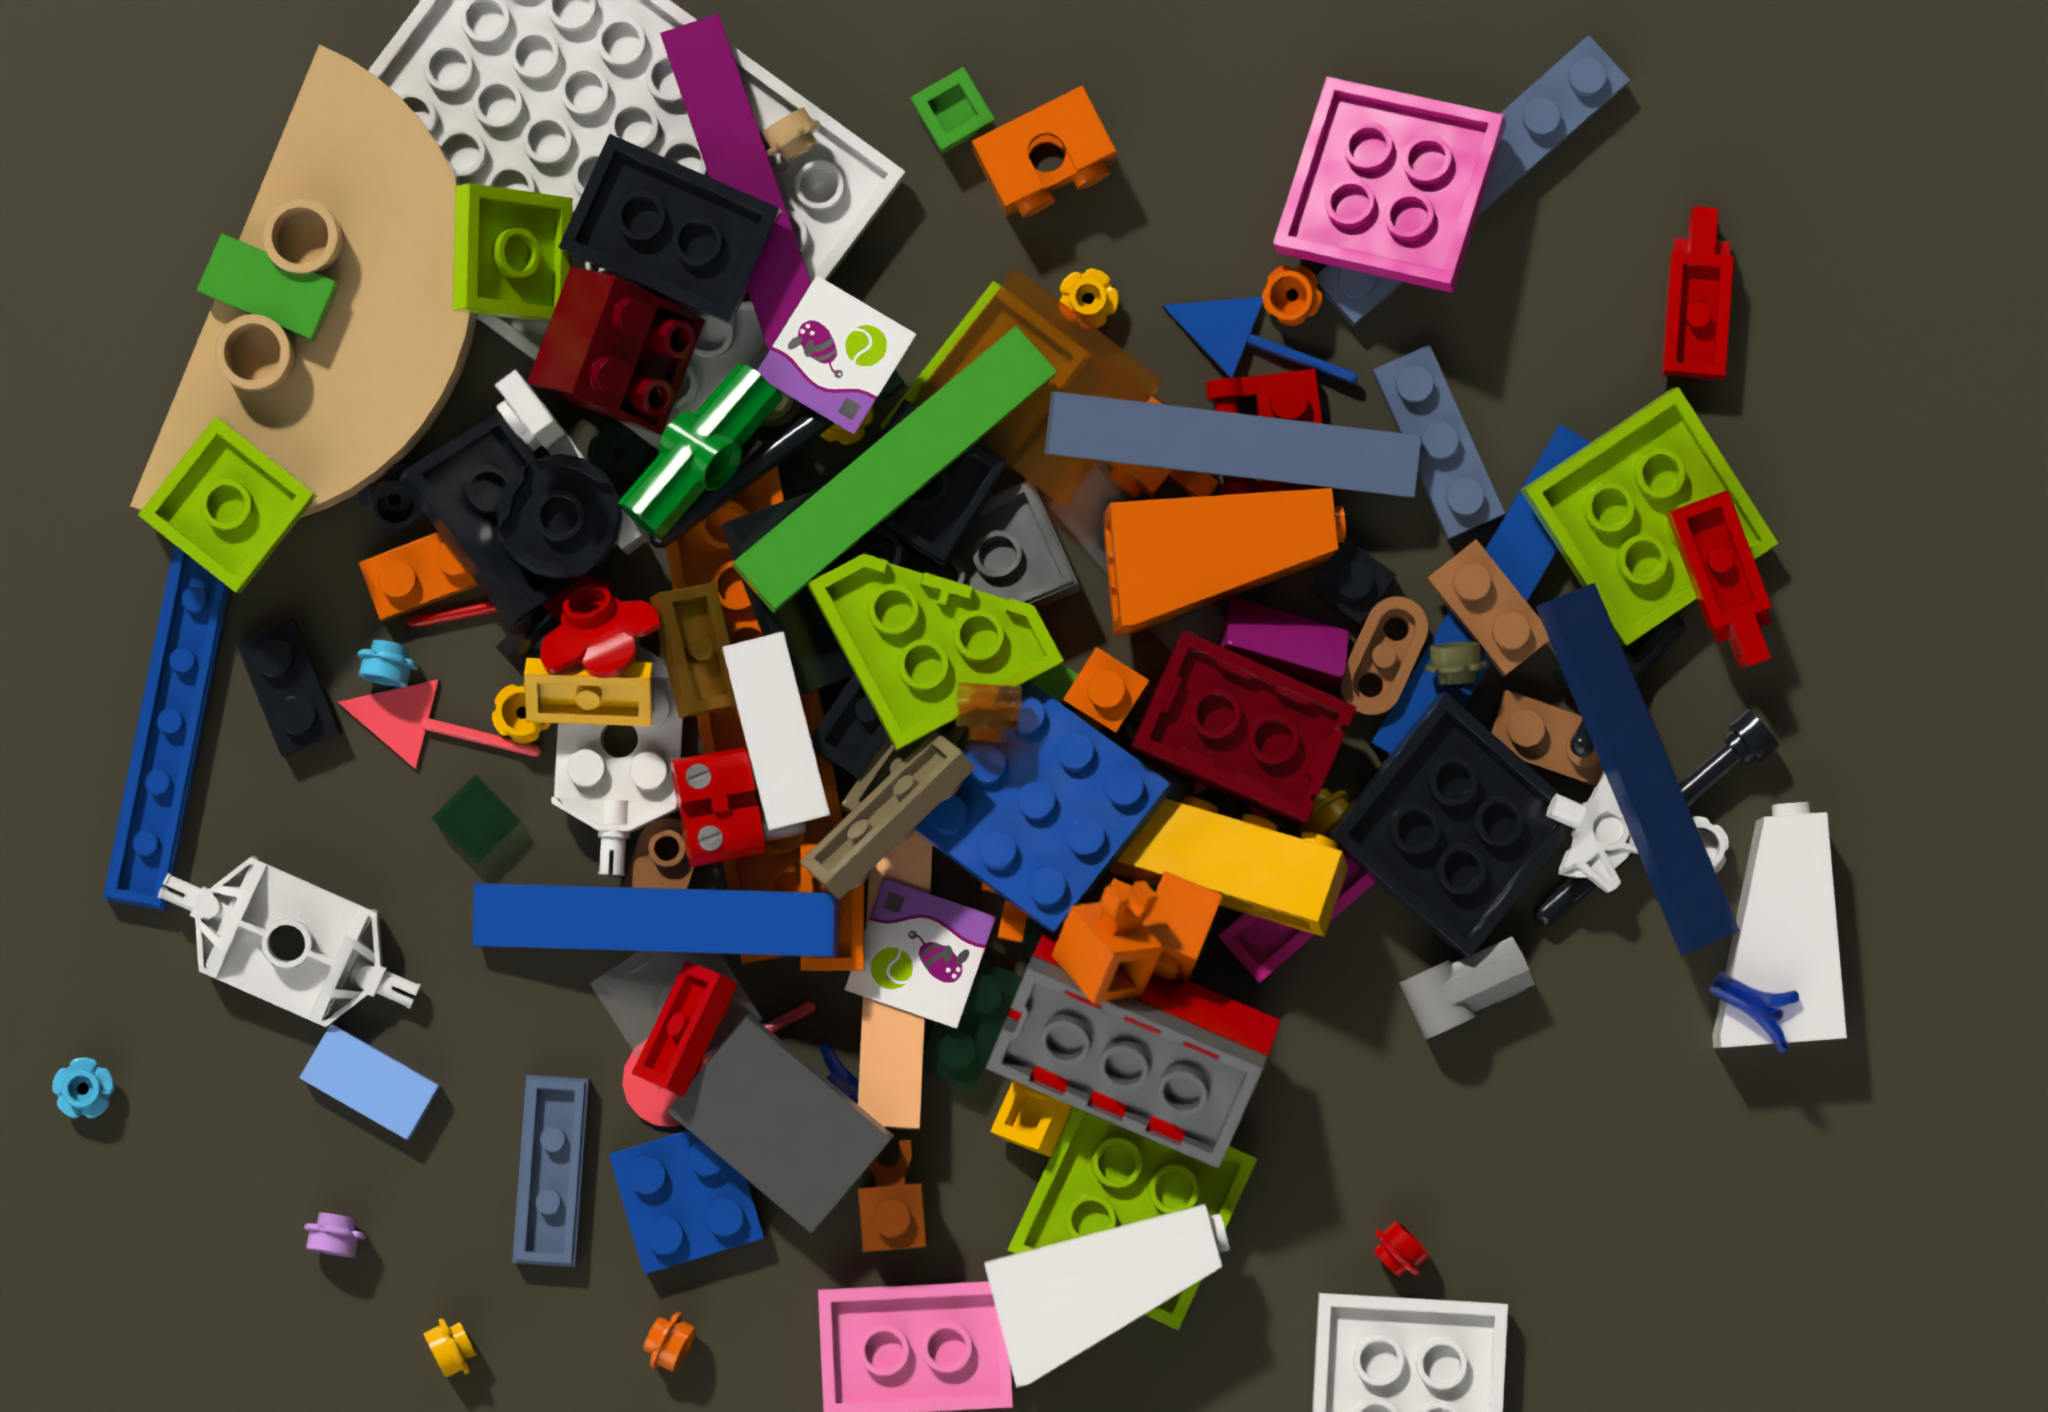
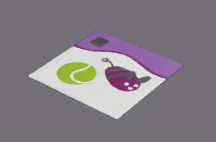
[757,275,917,434]
[844,878,996,1029]

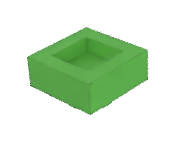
[910,67,995,154]

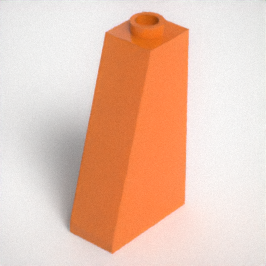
[1102,488,1346,637]

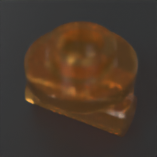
[956,682,1022,743]

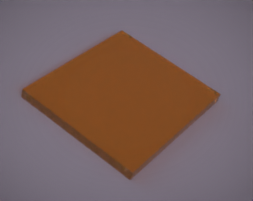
[917,267,1162,508]

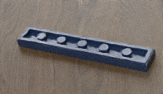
[1536,583,1740,956]

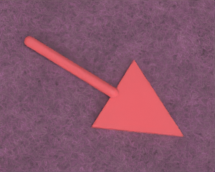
[338,679,541,769]

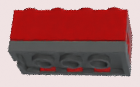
[986,929,1281,1168]

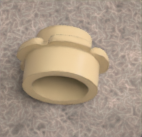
[762,107,820,162]

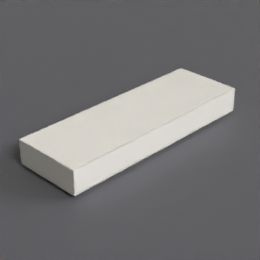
[722,632,830,830]

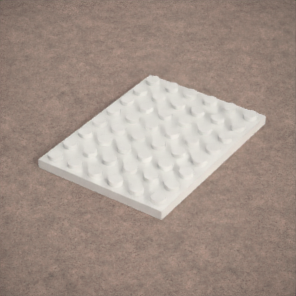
[368,0,906,451]

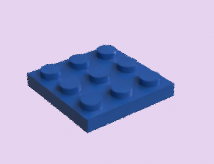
[915,681,1173,937]

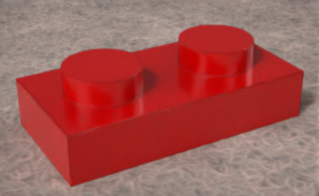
[631,960,738,1098]

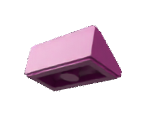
[1218,596,1349,691]

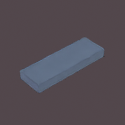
[512,1075,590,1267]

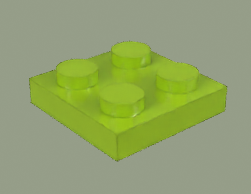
[452,183,573,323]
[138,416,318,594]

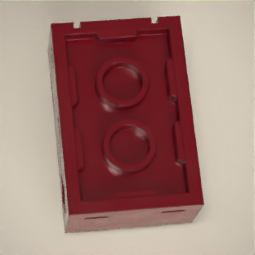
[1128,630,1357,827]

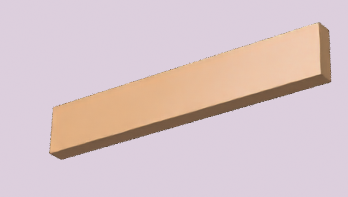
[858,832,933,1130]

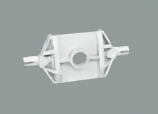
[551,600,683,876]
[157,855,421,1027]

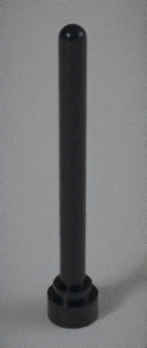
[648,369,906,548]
[1533,709,1779,927]

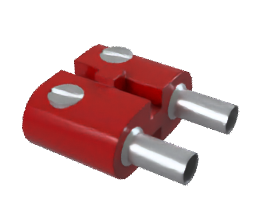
[671,747,806,867]

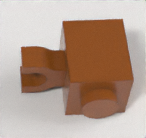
[858,1140,928,1252]

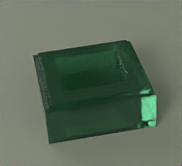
[431,775,521,863]

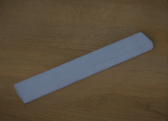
[1044,391,1422,498]

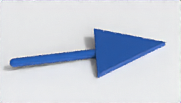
[1162,297,1358,384]

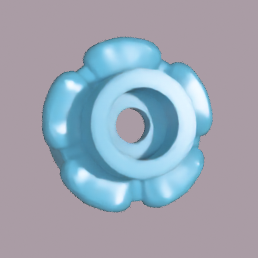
[357,640,418,687]
[52,1057,115,1118]

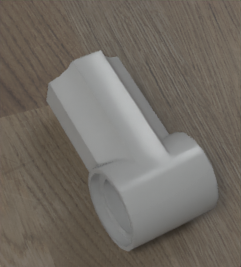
[1399,936,1535,1040]

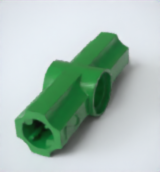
[618,363,782,539]

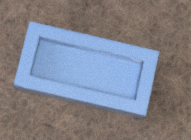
[299,1024,441,1140]

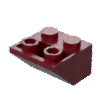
[527,267,705,436]

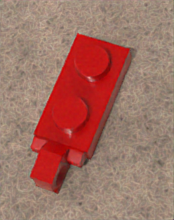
[1661,206,1734,381]
[1665,490,1772,668]

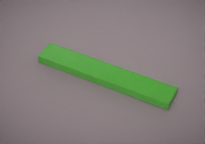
[732,326,1057,613]

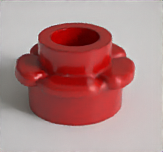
[1373,1219,1431,1277]

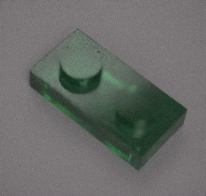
[923,958,1023,1092]

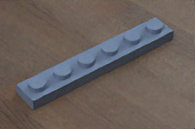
[1316,35,1630,327]

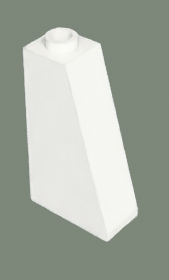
[1712,802,1847,1048]
[984,1204,1230,1387]

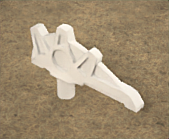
[1546,770,1638,893]

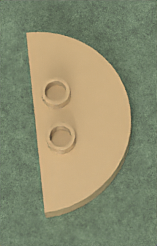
[130,44,478,518]

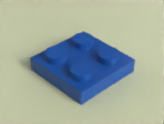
[609,1130,766,1274]

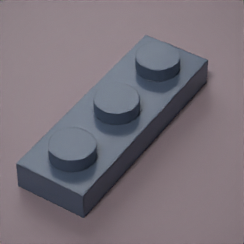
[1372,345,1506,541]

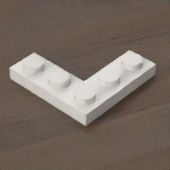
[495,370,647,555]

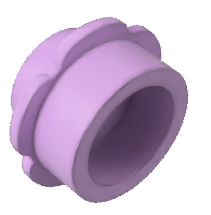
[304,1213,366,1258]

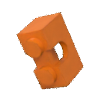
[972,85,1116,218]

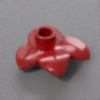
[541,585,661,678]

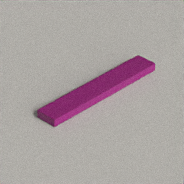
[660,13,811,351]

